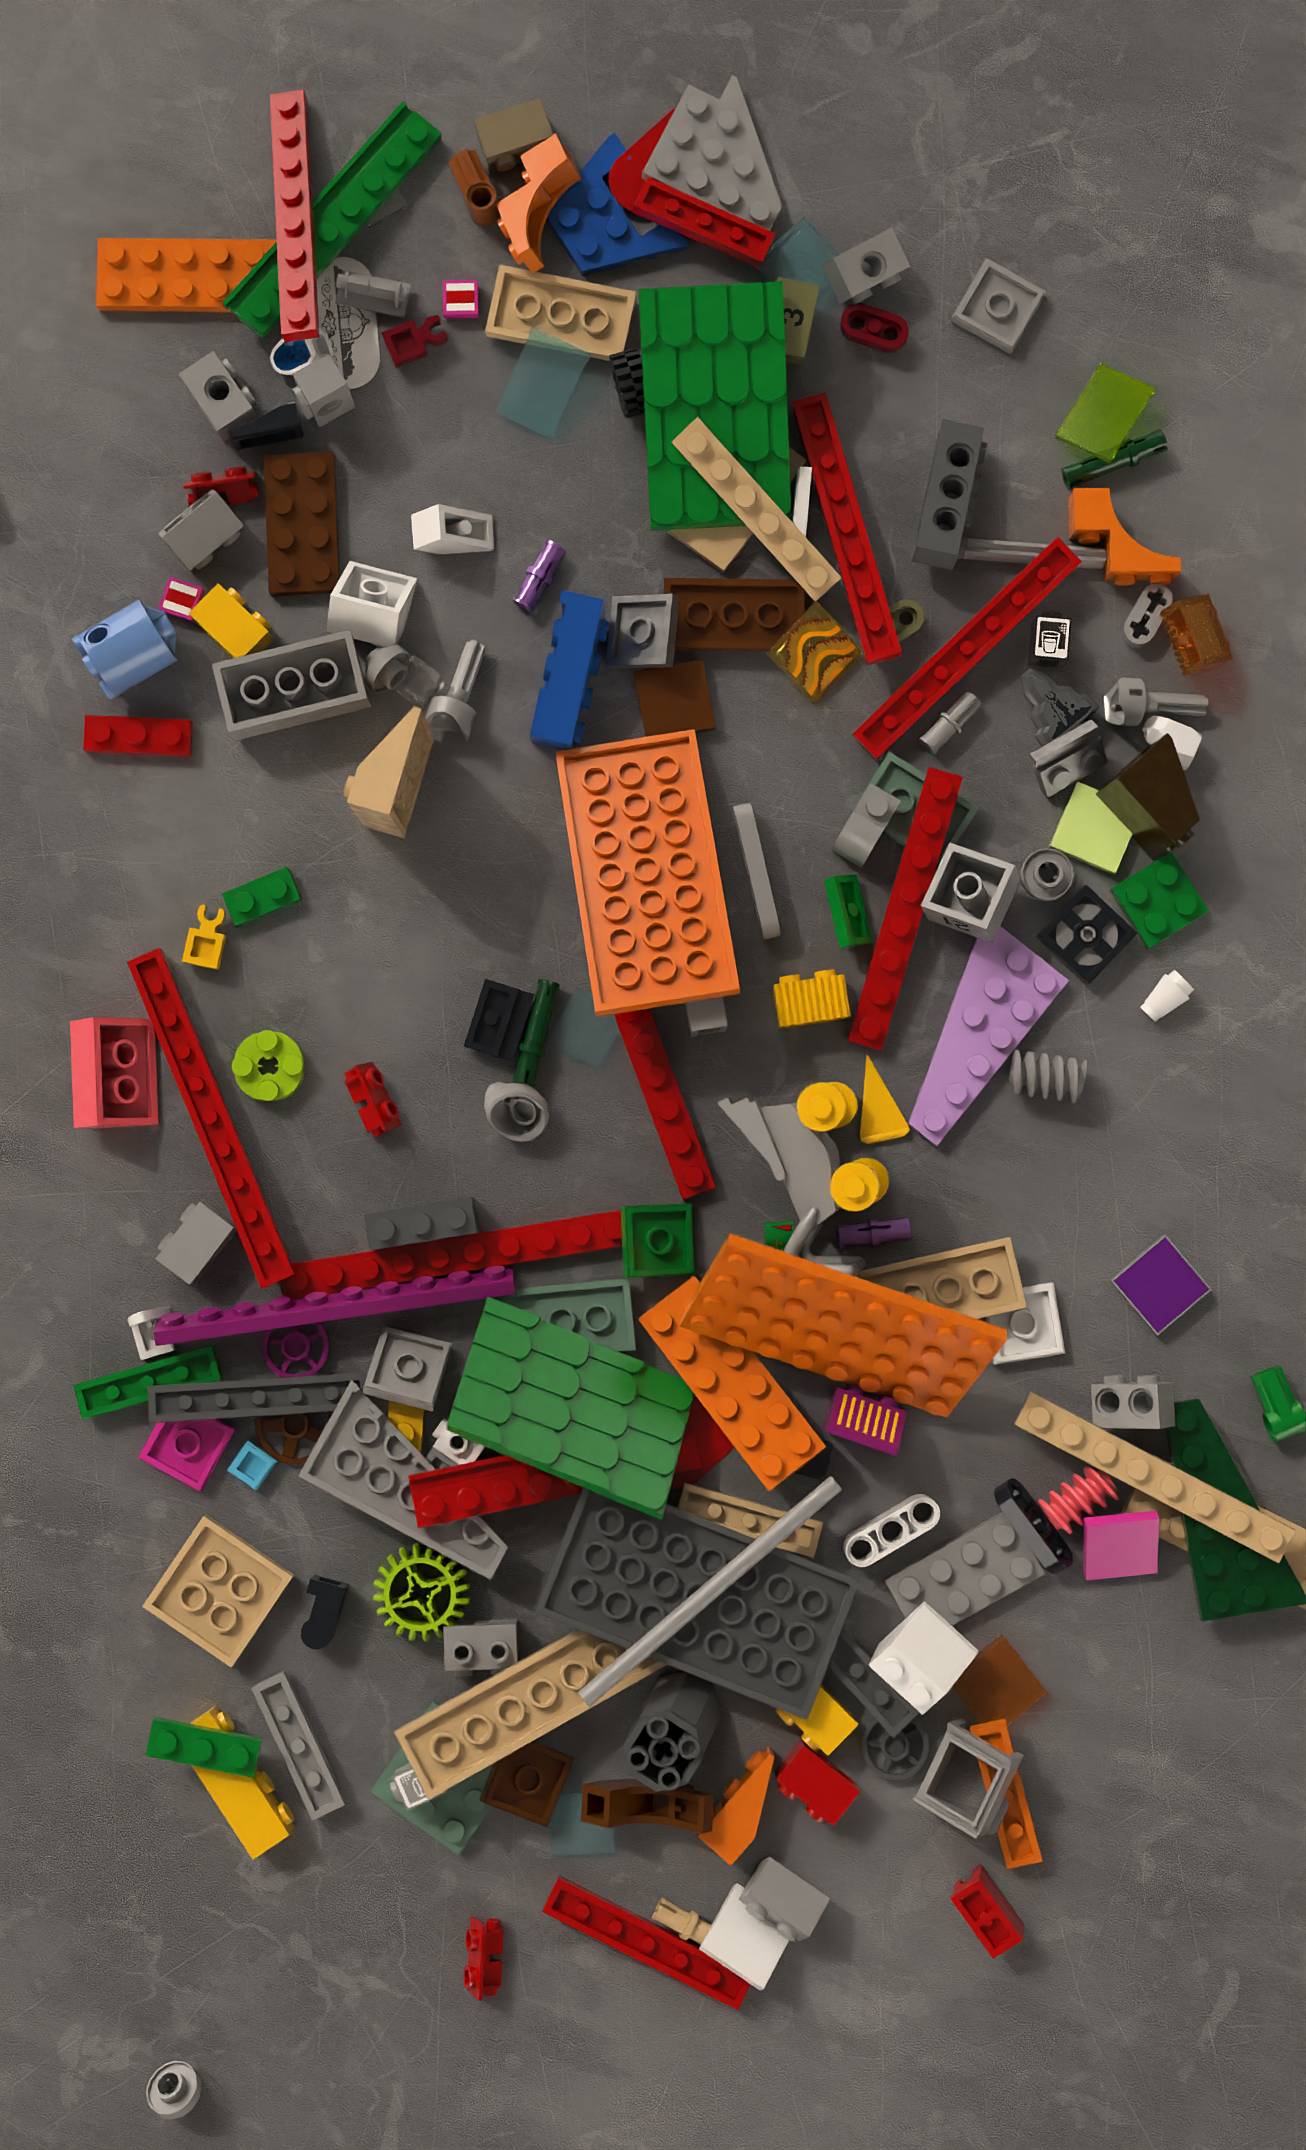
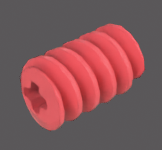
[1037,1465,1120,1534]

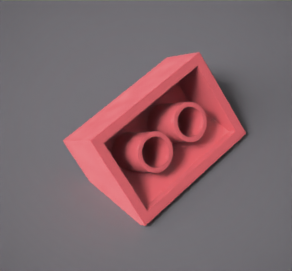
[70,1017,159,1128]

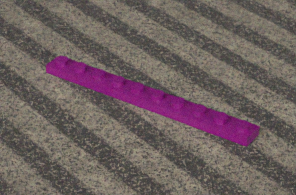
[153,1266,516,1346]

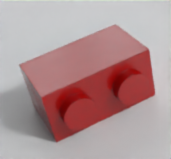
[775,1738,861,1826]

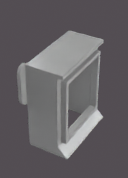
[913,1717,1024,1839]

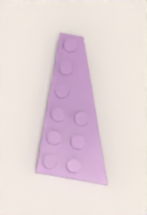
[908,926,1069,1147]

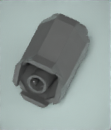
[624,1670,721,1792]

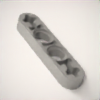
[733,803,781,940]

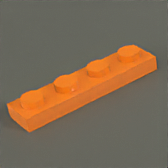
[970,1718,1043,1869]

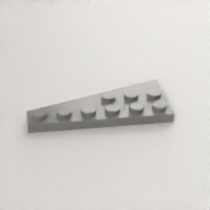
[298,1380,508,1580]

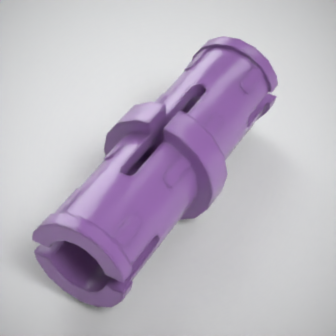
[512,540,566,612]
[836,1218,911,1248]

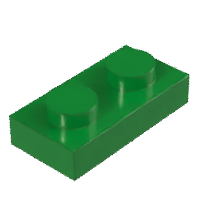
[222,867,302,928]
[824,874,873,949]

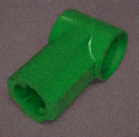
[1250,1365,1306,1443]

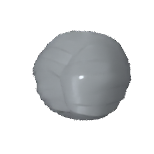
[484,1082,549,1142]

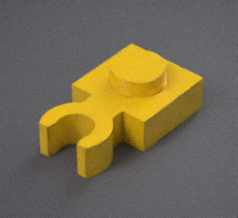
[182,904,227,970]

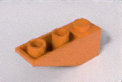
[698,1746,774,1866]

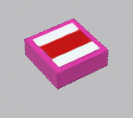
[443,280,479,319]
[158,577,205,623]

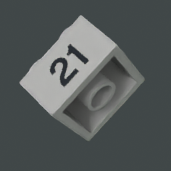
[921,842,1021,943]

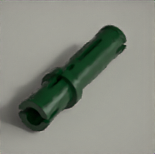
[1061,429,1168,489]
[512,979,560,1088]

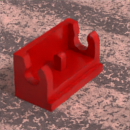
[950,1864,1024,1959]

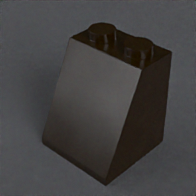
[1096,733,1200,857]

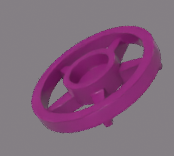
[262,1322,330,1378]

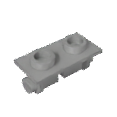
[335,270,411,318]

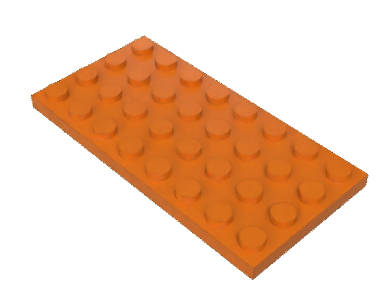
[555,729,740,1017]
[679,1233,1007,1418]

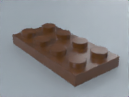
[264,452,340,596]
[664,578,805,653]

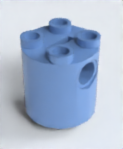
[72,599,178,700]

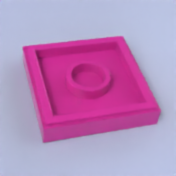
[138,1419,237,1492]
[1083,1510,1159,1580]

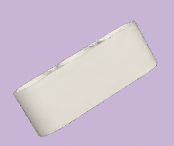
[843,1494,940,1567]

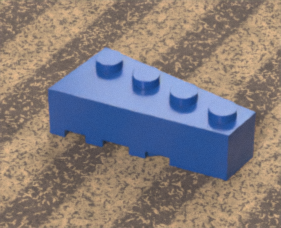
[530,590,610,750]

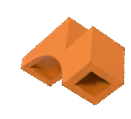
[496,134,581,274]
[1068,488,1181,586]

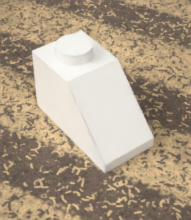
[411,504,494,554]

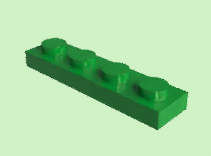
[73,1345,223,1420]

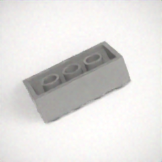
[212,630,372,741]

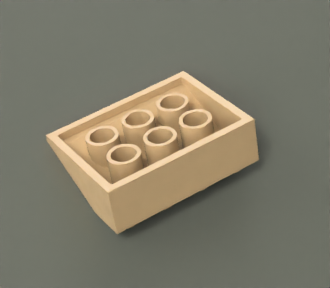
[344,707,434,838]

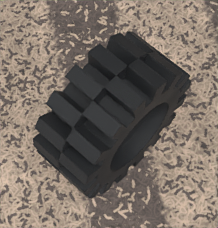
[609,348,645,418]

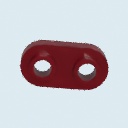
[840,303,909,353]

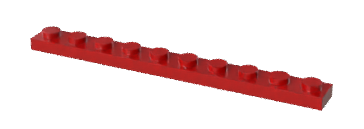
[127,948,297,1289]
[280,1210,622,1300]

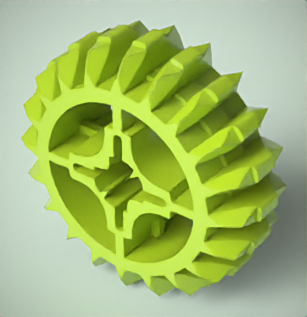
[373,1542,471,1642]

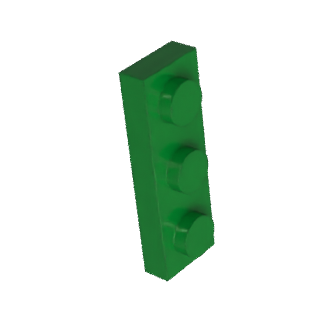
[145,1717,263,1778]

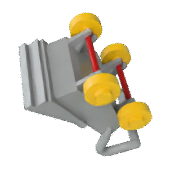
[717,1082,890,1276]

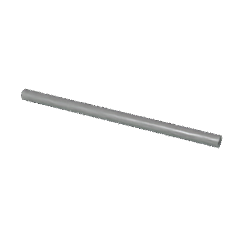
[578,1476,842,1707]

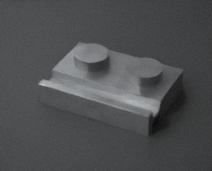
[1030,720,1109,798]

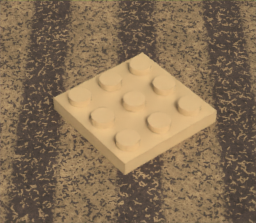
[142,1514,294,1668]

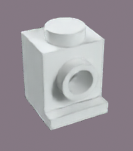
[432,1417,485,1465]

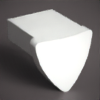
[127,1307,178,1360]

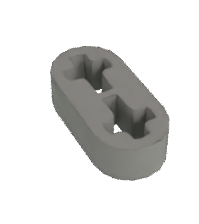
[1121,583,1173,648]

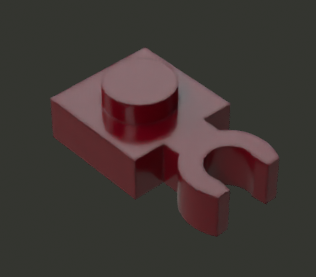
[381,315,448,369]

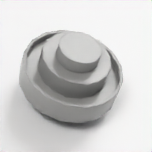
[364,644,410,693]
[1020,848,1074,901]
[146,2061,202,2120]

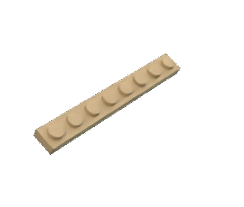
[1014,1391,1296,1563]

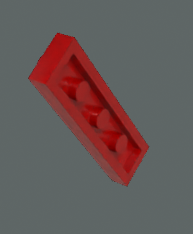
[633,177,776,269]

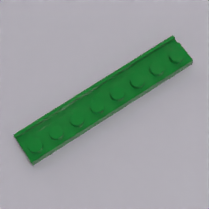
[223,101,442,339]

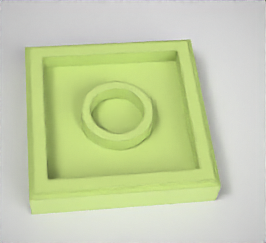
[1049,781,1132,875]

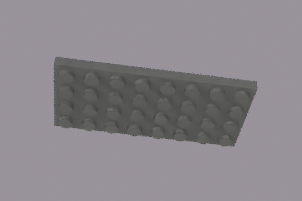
[534,1487,860,1720]

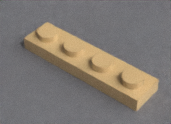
[677,1482,823,1558]

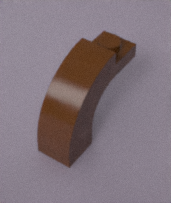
[581,1779,714,1834]

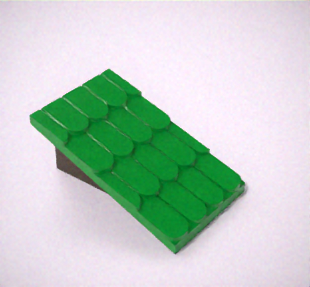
[638,281,791,531]
[447,1297,695,1520]

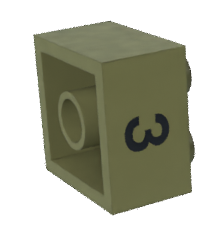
[777,277,820,367]

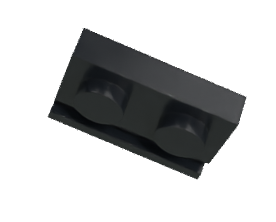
[464,979,535,1063]

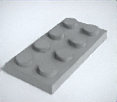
[883,1512,1045,1626]

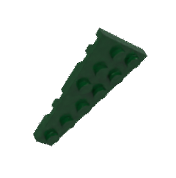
[1165,1398,1306,1622]

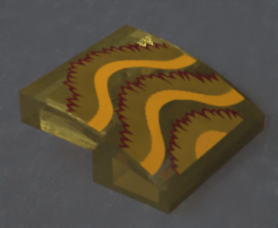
[766,601,862,704]

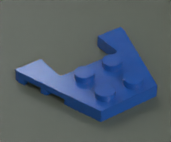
[546,132,688,276]

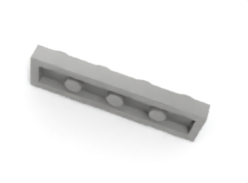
[251,1670,346,1821]

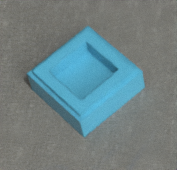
[227,1440,278,1491]

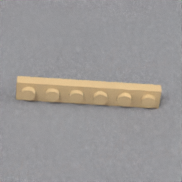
[672,417,842,602]

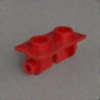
[183,466,259,507]
[344,1062,402,1138]
[463,1916,504,2001]

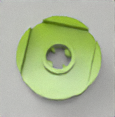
[232,1030,305,1102]

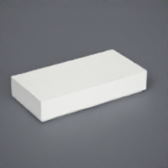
[792,466,812,537]

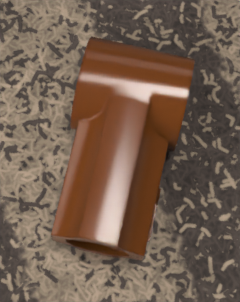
[448,149,500,226]

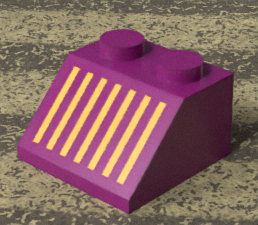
[822,1384,907,1456]

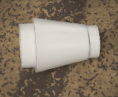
[1140,970,1194,1022]

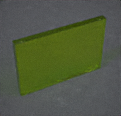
[1055,363,1156,463]

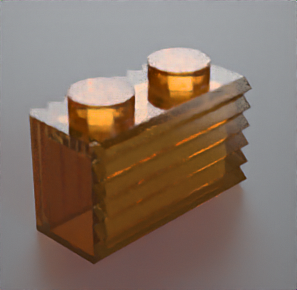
[1159,593,1233,677]

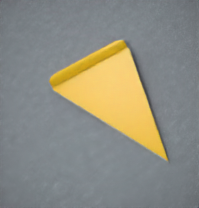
[860,1054,910,1144]

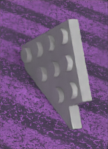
[642,75,782,231]

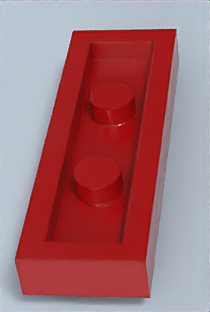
[83,715,193,757]

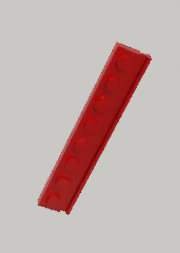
[408,1416,702,1528]

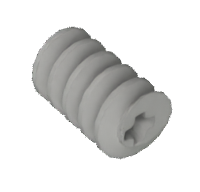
[1009,1049,1087,1104]

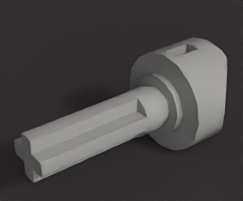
[425,640,486,741]
[1103,677,1208,726]

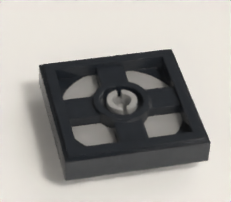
[1036,885,1138,985]

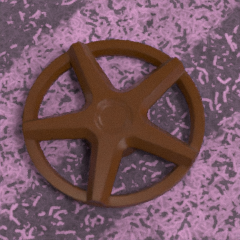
[255,1412,333,1464]

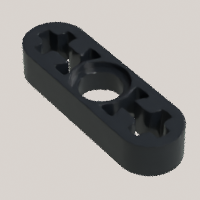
[994,1478,1073,1574]

